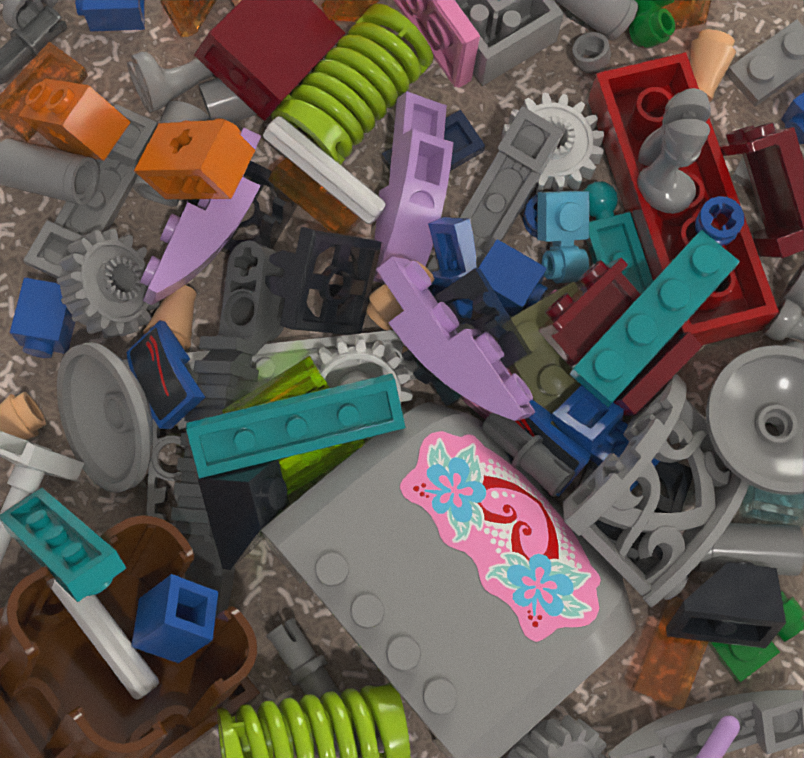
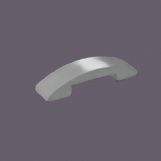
[23,104,158,278]
[427,106,564,273]
[608,690,804,758]

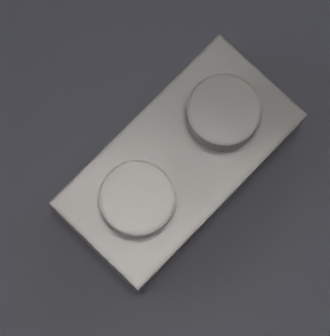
[726,19,804,107]

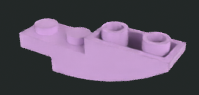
[373,91,453,284]
[140,128,261,305]
[376,257,536,421]

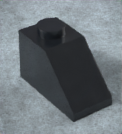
[197,459,289,570]
[666,562,786,648]

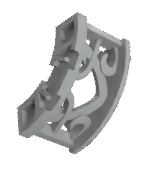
[563,374,749,607]

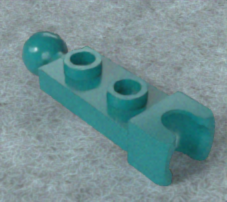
[583,181,653,294]

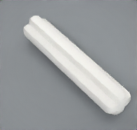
[263,116,386,224]
[51,580,159,699]

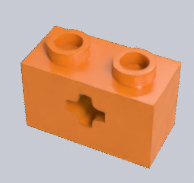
[18,78,131,161]
[134,119,255,199]

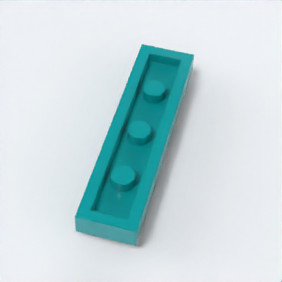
[570,230,740,407]
[186,373,406,478]
[0,487,126,603]

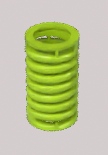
[271,3,433,165]
[217,682,411,758]

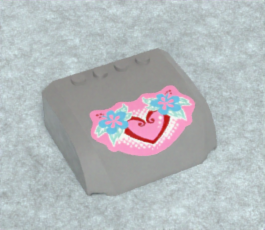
[261,402,637,758]

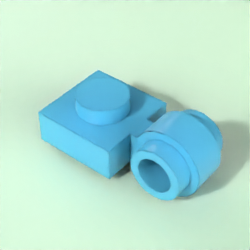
[538,191,589,284]

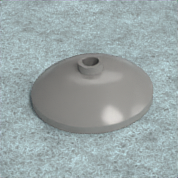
[57,342,153,493]
[706,345,804,495]

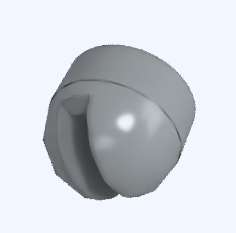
[572,32,611,74]

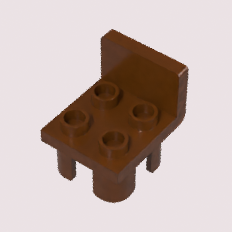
[0,516,260,758]

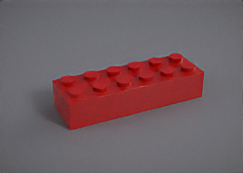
[588,52,779,346]

